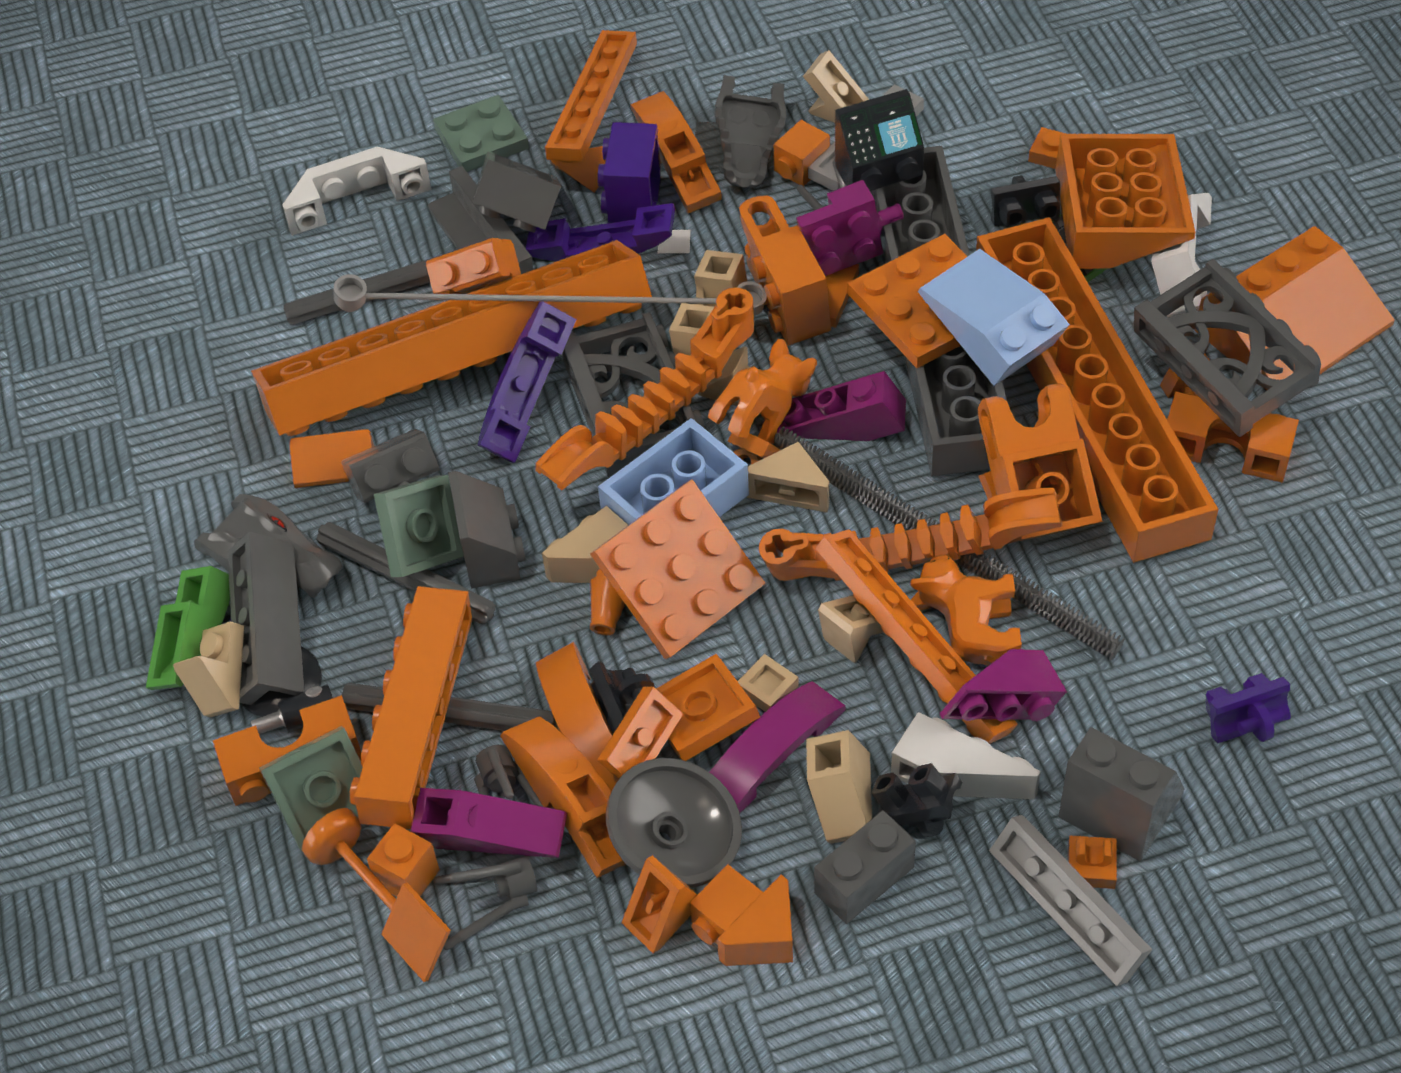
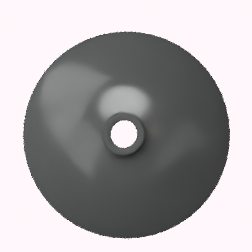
[606,758,742,888]

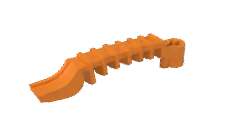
[535,288,754,491]
[759,488,1063,581]

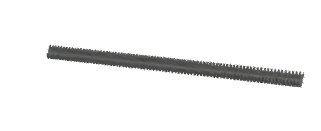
[773,426,1125,660]

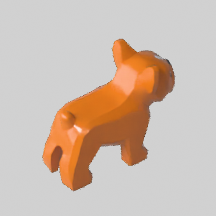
[708,339,817,444]
[910,555,1022,666]

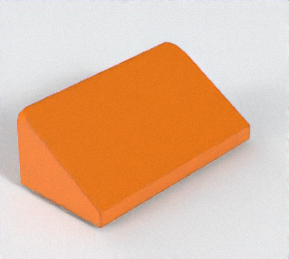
[290,429,374,488]

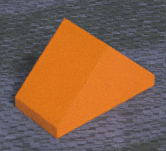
[717,875,793,966]

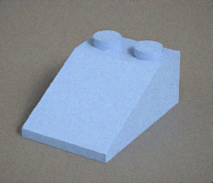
[918,249,1070,386]

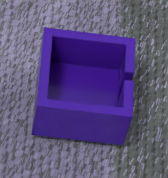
[598,122,662,223]

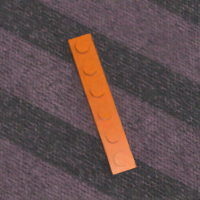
[545,30,637,163]
[815,529,1018,744]

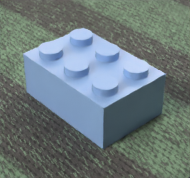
[598,418,749,525]

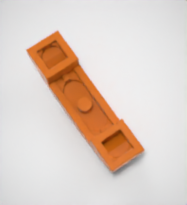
[535,642,619,792]

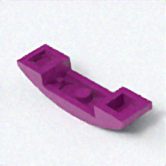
[709,681,846,814]

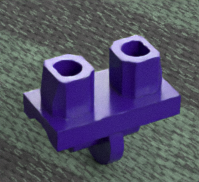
[1205,673,1291,744]

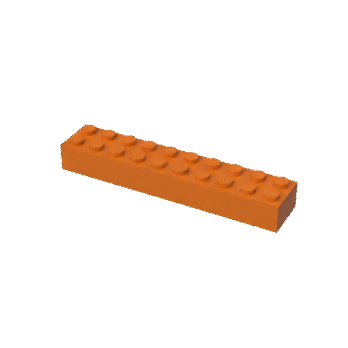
[976,217,1219,563]
[251,240,652,436]

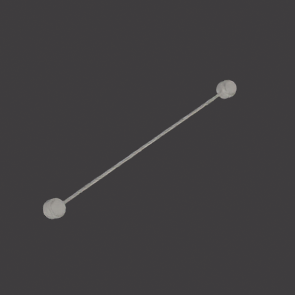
[333,274,767,316]

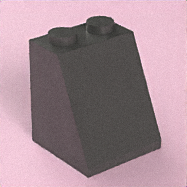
[1058,727,1185,862]

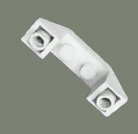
[282,147,431,236]
[1151,193,1212,318]

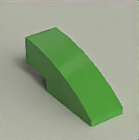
[146,566,230,690]

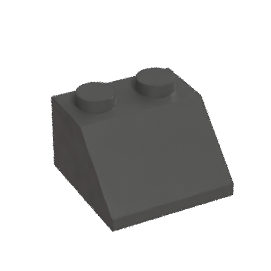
[448,471,526,589]

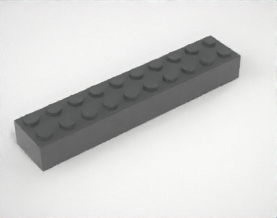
[870,146,1007,477]

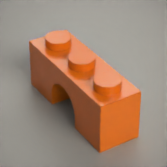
[1167,391,1299,483]
[213,695,362,806]

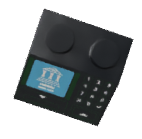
[835,89,924,191]

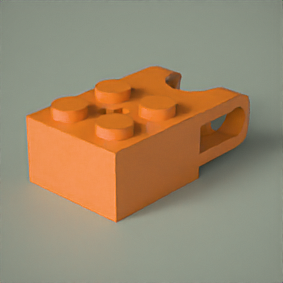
[739,195,831,346]
[978,383,1103,544]

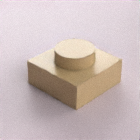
[738,654,799,712]

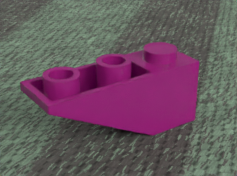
[777,371,906,441]
[940,649,1067,721]
[411,788,567,858]

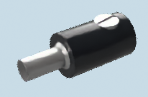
[251,684,333,734]

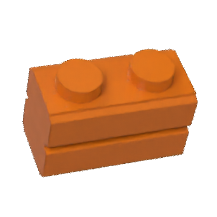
[426,238,521,294]

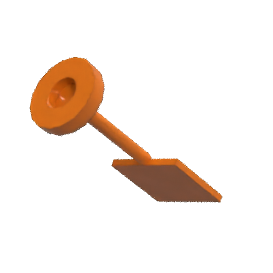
[302,808,451,982]

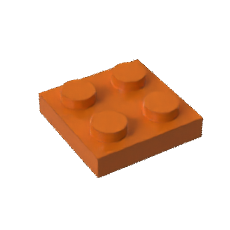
[656,653,760,761]

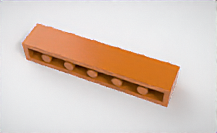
[350,586,472,829]

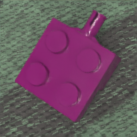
[796,180,904,276]

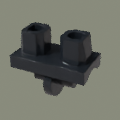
[991,175,1060,228]
[589,661,655,734]
[872,763,963,837]

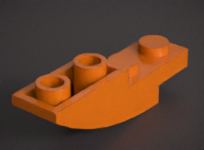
[630,91,722,213]
[500,716,626,878]

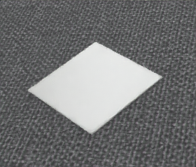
[657,230,691,254]

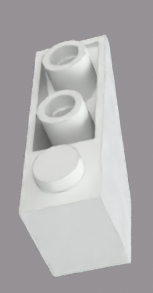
[891,712,1041,799]

